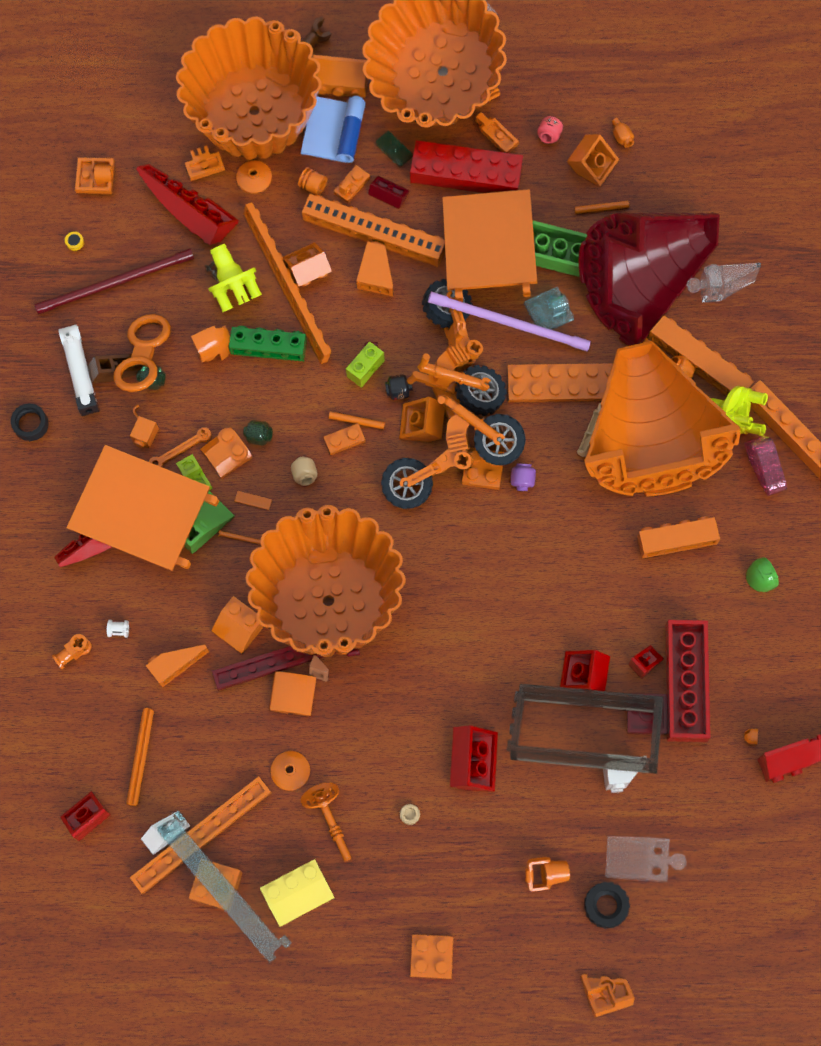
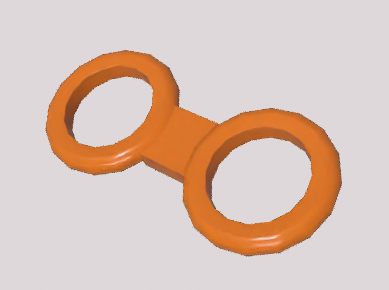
[113,314,171,392]

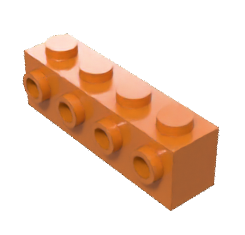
[637,516,720,558]

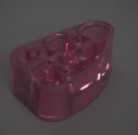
[745,436,787,496]

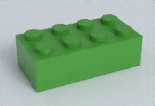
[532,220,587,277]

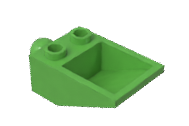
[184,491,235,554]

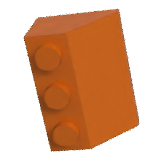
[313,55,368,98]

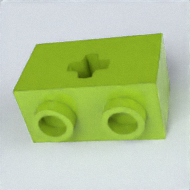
[346,341,385,388]

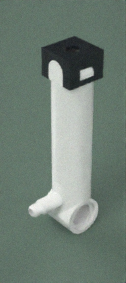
[58,324,100,416]

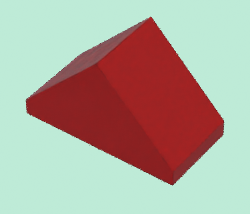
[628,645,664,679]

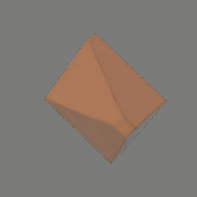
[309,656,329,681]

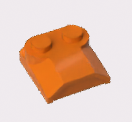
[200,427,253,479]

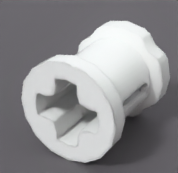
[107,620,129,638]

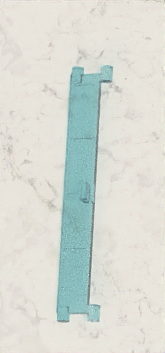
[157,811,292,963]

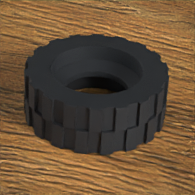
[584,882,630,929]

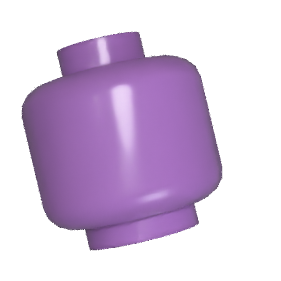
[510,464,536,491]

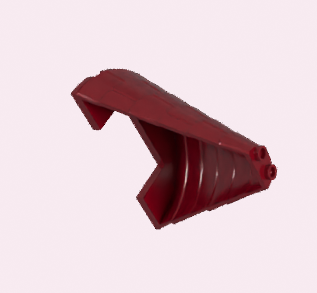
[578,213,720,346]

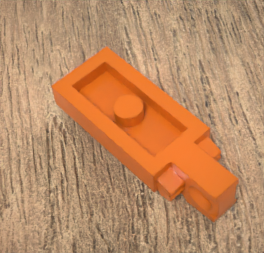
[476,112,519,153]

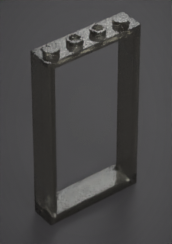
[507,684,663,774]

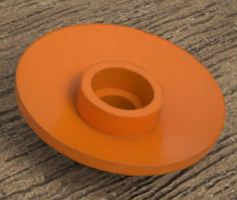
[236,160,272,194]
[271,751,310,791]

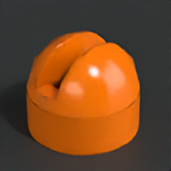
[744,728,758,745]

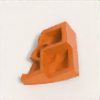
[581,974,634,1017]

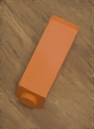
[356,242,393,297]

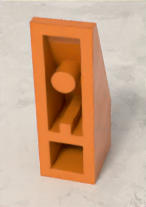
[146,645,209,688]

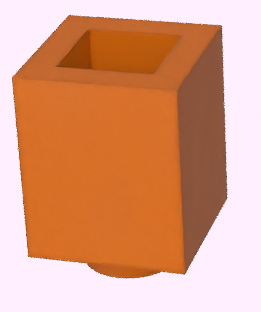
[130,416,159,448]

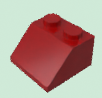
[560,650,610,695]

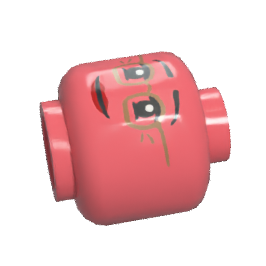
[537,116,563,143]

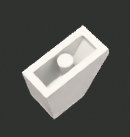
[141,811,190,854]

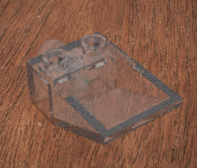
[686,263,761,302]
[605,836,686,882]

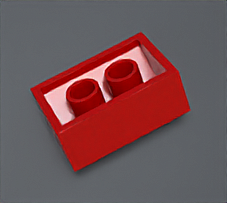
[450,725,498,792]

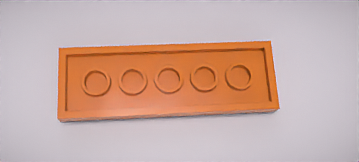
[508,363,613,402]

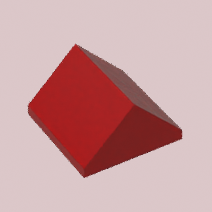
[60,791,111,841]

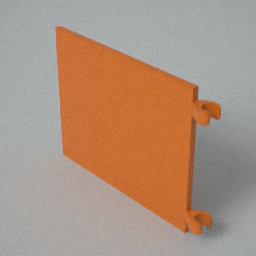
[443,189,537,302]
[66,445,219,571]

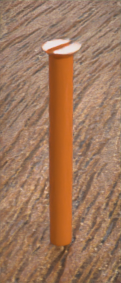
[218,530,261,545]

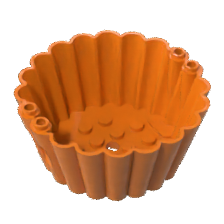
[362,0,507,127]
[176,16,321,160]
[245,505,406,657]

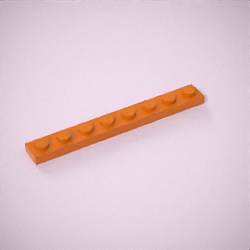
[130,776,271,894]

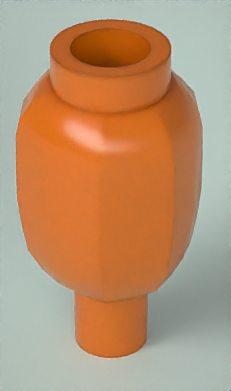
[612,118,634,148]

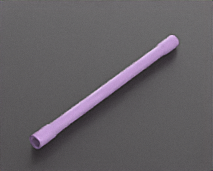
[428,291,590,351]

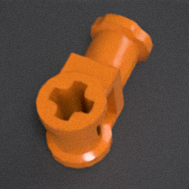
[52,634,92,669]

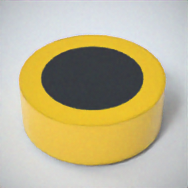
[65,232,84,251]

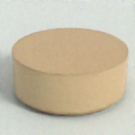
[400,804,420,825]

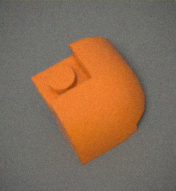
[191,325,230,363]

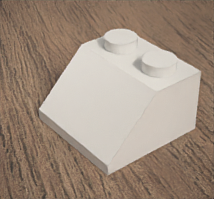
[603,756,647,793]

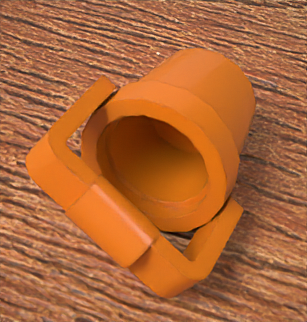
[525,857,570,891]

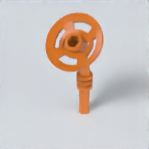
[301,782,352,862]

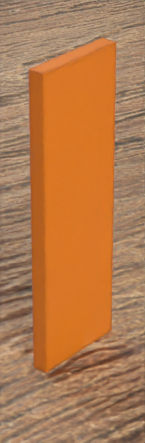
[234,491,272,510]

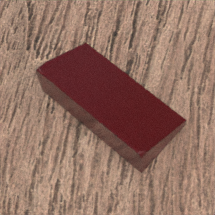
[368,176,410,209]

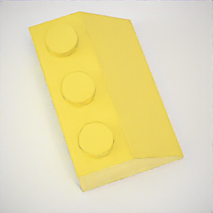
[260,859,334,927]

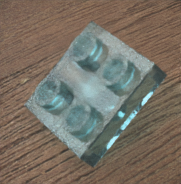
[524,287,574,330]

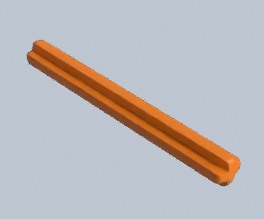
[126,708,154,806]

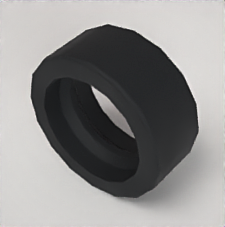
[10,403,49,441]

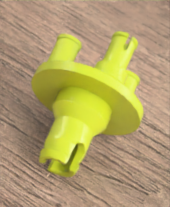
[208,244,262,312]
[710,386,768,436]

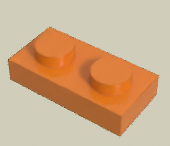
[324,423,366,455]

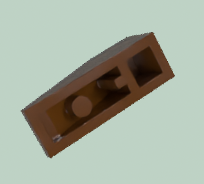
[88,354,149,383]

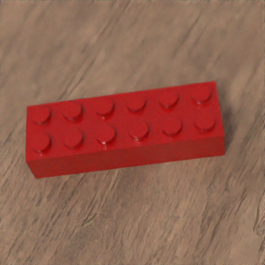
[410,140,523,193]
[665,620,710,742]

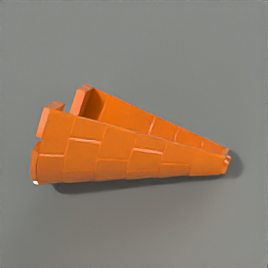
[584,341,740,497]

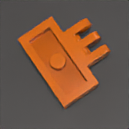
[185,145,225,181]

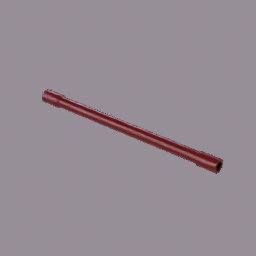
[34,248,194,315]

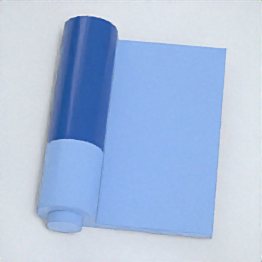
[301,96,366,163]

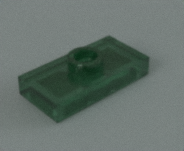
[375,130,413,167]

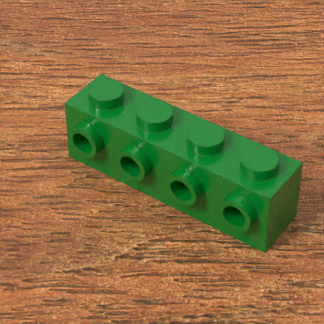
[229,326,307,362]

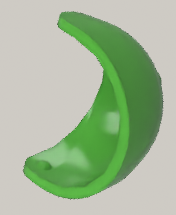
[746,557,779,592]

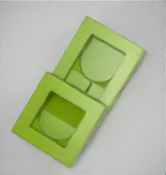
[176,454,213,490]

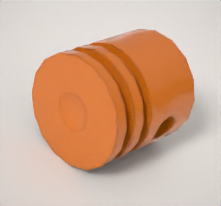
[298,167,328,195]

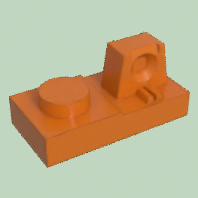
[334,165,370,204]

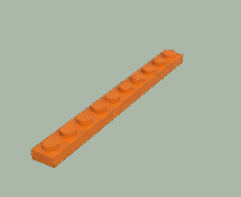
[243,202,331,364]

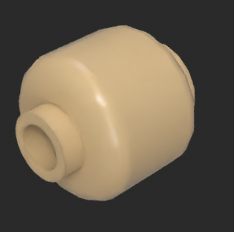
[291,457,318,486]

